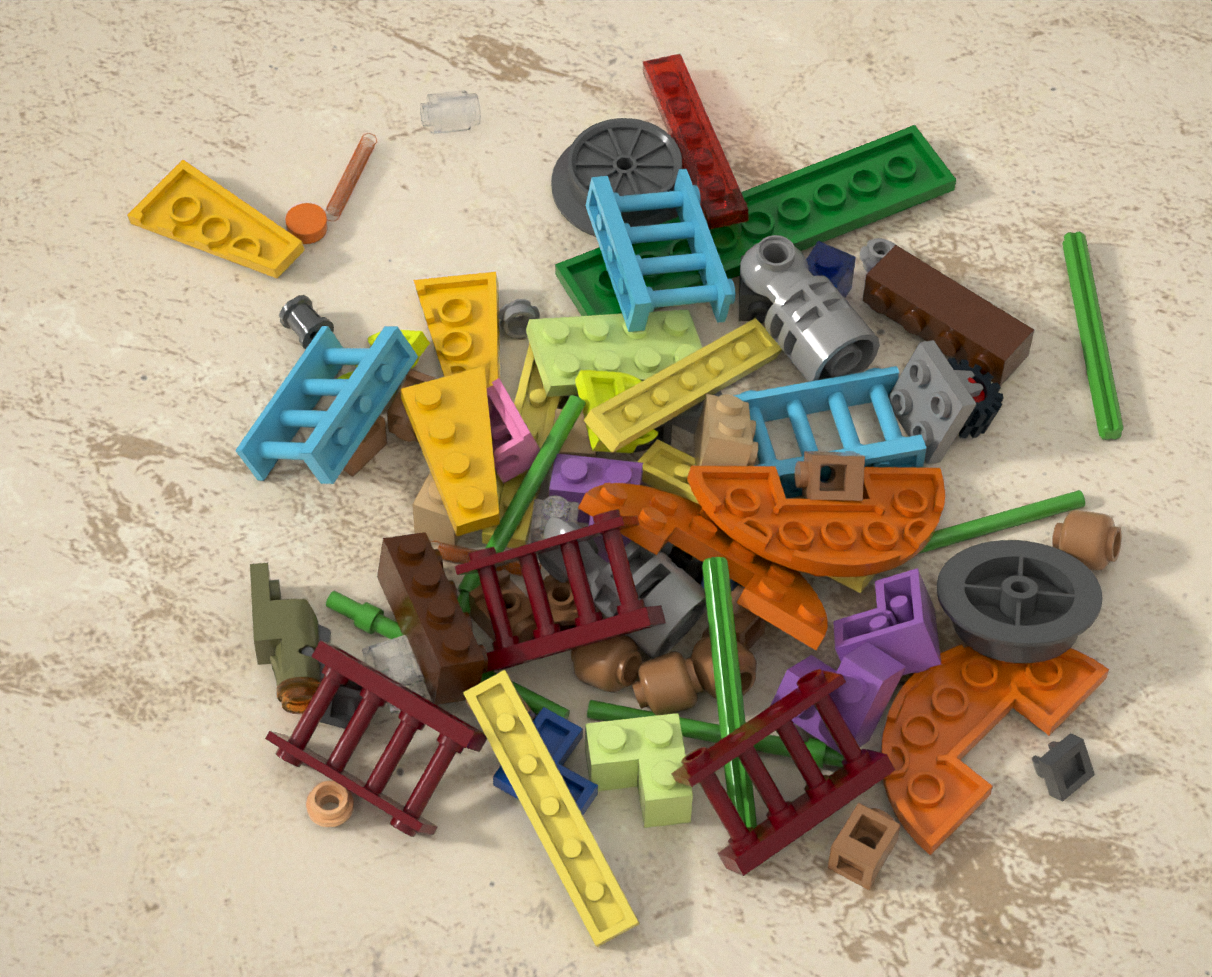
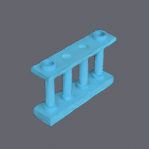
[585,169,736,332]
[235,326,418,484]
[733,366,927,499]

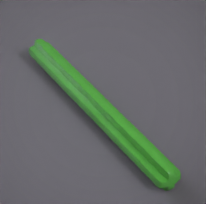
[1062,231,1124,440]
[702,557,757,829]

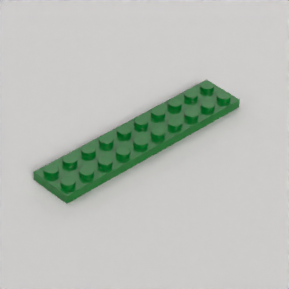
[555,125,956,316]

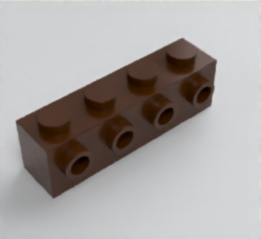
[862,245,1034,386]
[377,532,488,705]

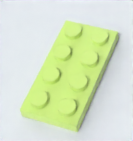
[526,310,702,397]

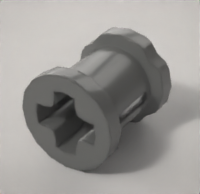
[279,295,334,349]

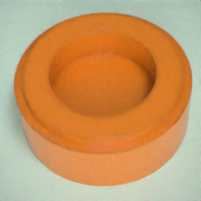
[285,203,328,244]

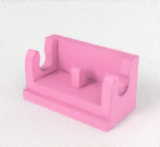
[487,378,540,483]

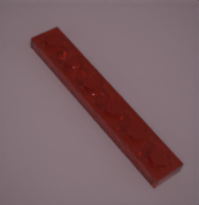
[642,54,749,229]

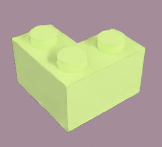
[585,713,693,828]

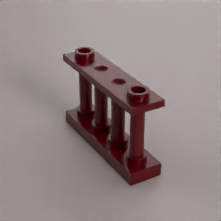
[455,509,666,673]
[265,640,487,837]
[671,669,895,876]

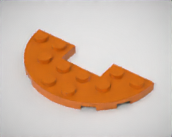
[687,466,945,577]
[578,483,828,650]
[880,644,1109,855]

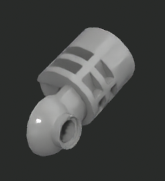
[740,235,880,382]
[537,517,707,659]

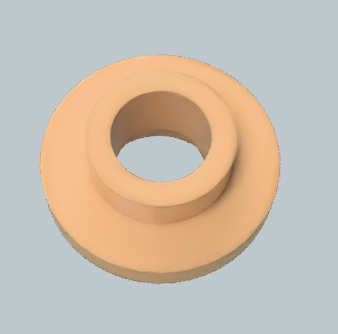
[306,781,354,827]

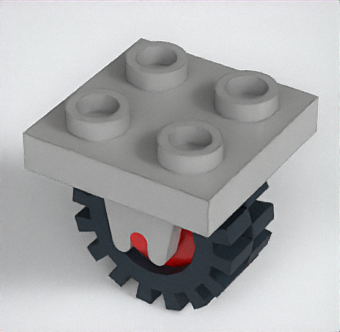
[888,340,1004,464]

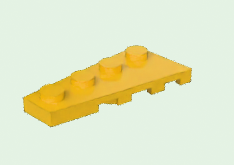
[127,159,305,279]
[413,272,500,388]
[401,366,500,536]

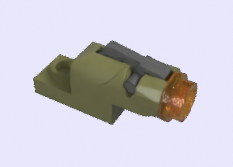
[250,562,331,714]

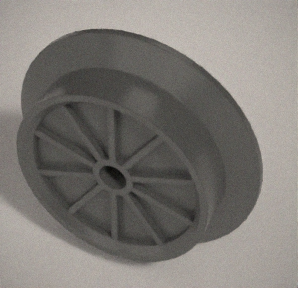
[551,118,697,237]
[937,540,1103,663]

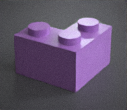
[549,454,643,563]
[833,568,941,676]
[770,642,906,755]

